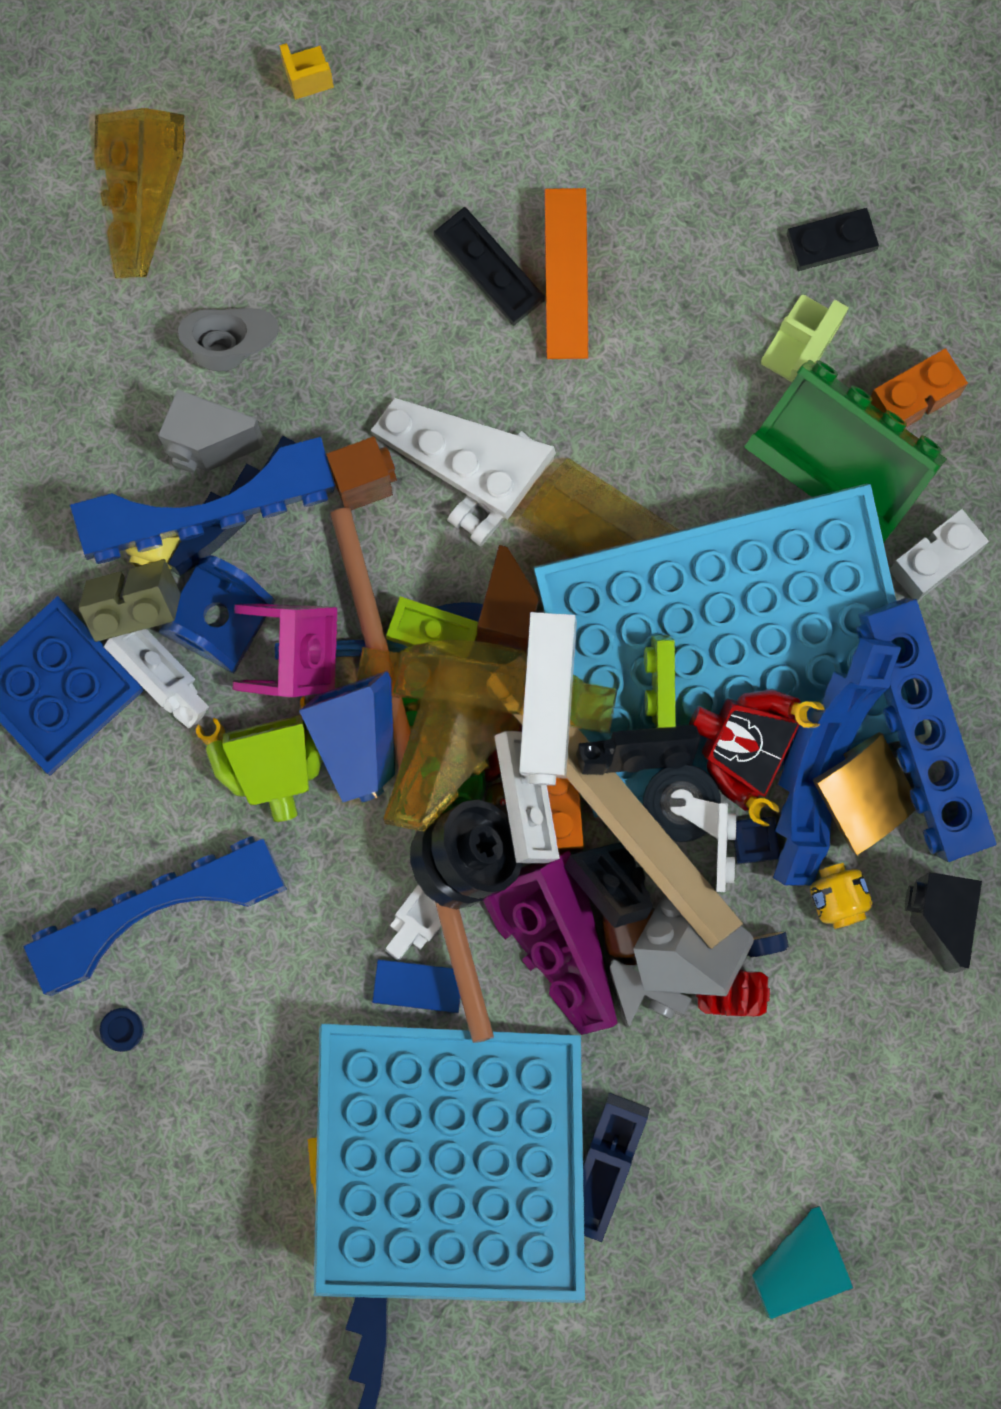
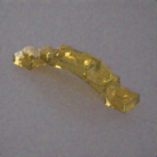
[356,640,617,734]

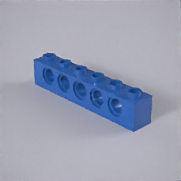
[856,598,997,862]

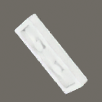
[495,731,560,863]

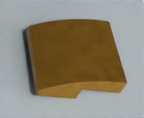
[813,732,916,855]

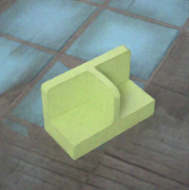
[761,295,849,382]

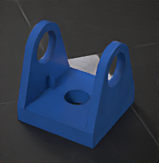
[159,555,275,674]

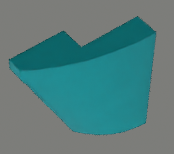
[752,1206,853,1319]

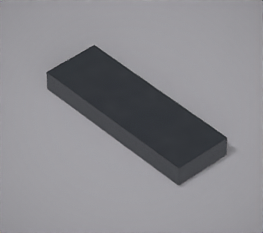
[434,207,545,326]

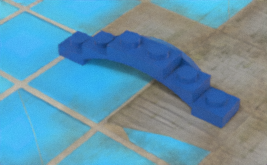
[773,638,901,886]

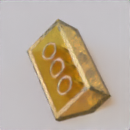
[521,458,679,558]

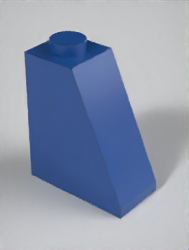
[299,671,395,802]

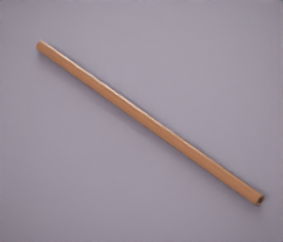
[330,507,494,1043]

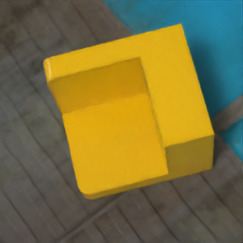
[279,43,334,100]

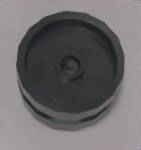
[410,800,523,910]

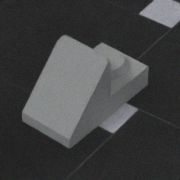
[608,959,692,1028]

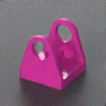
[232,604,337,697]

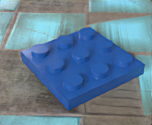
[0,596,145,776]

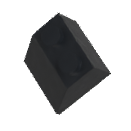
[905,872,982,974]

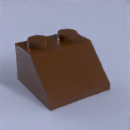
[476,545,541,659]

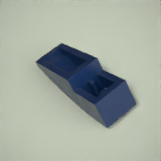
[583,1093,650,1242]

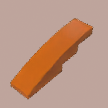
[545,188,588,359]

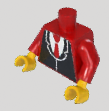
[689,689,824,826]

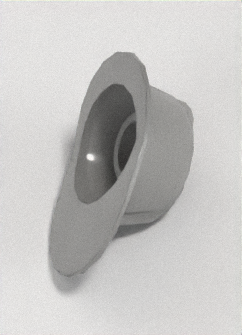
[178,308,279,372]

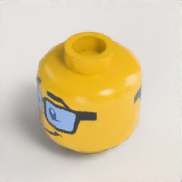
[810,863,873,929]

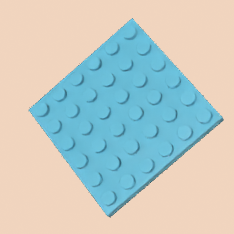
[314,1024,585,1303]

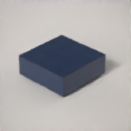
[733,816,780,865]

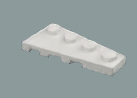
[371,398,556,520]

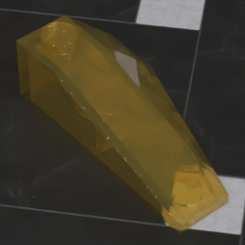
[94,108,186,279]
[383,659,521,832]

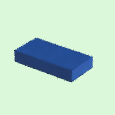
[372,960,461,1013]

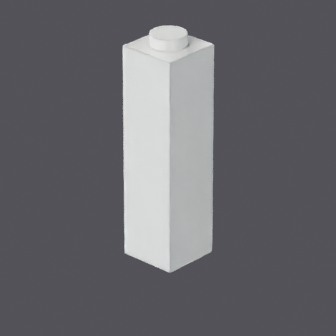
[519,612,577,786]

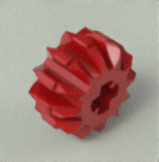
[696,970,770,1017]

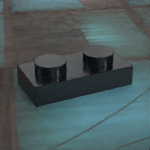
[786,208,879,271]

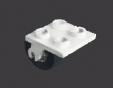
[643,764,736,892]

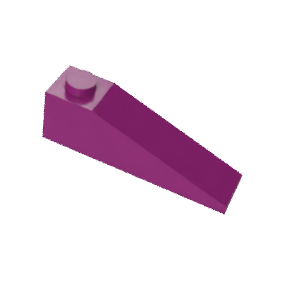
[483,850,618,1035]

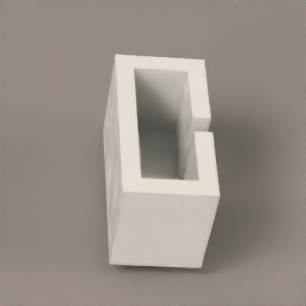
[890,509,989,602]

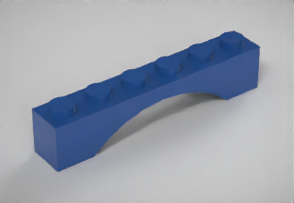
[70,437,335,564]
[23,836,287,996]

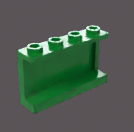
[744,360,947,543]

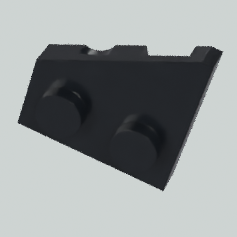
[564,842,653,928]

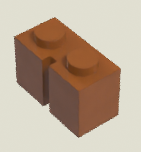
[326,436,397,511]

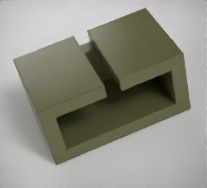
[78,559,181,642]

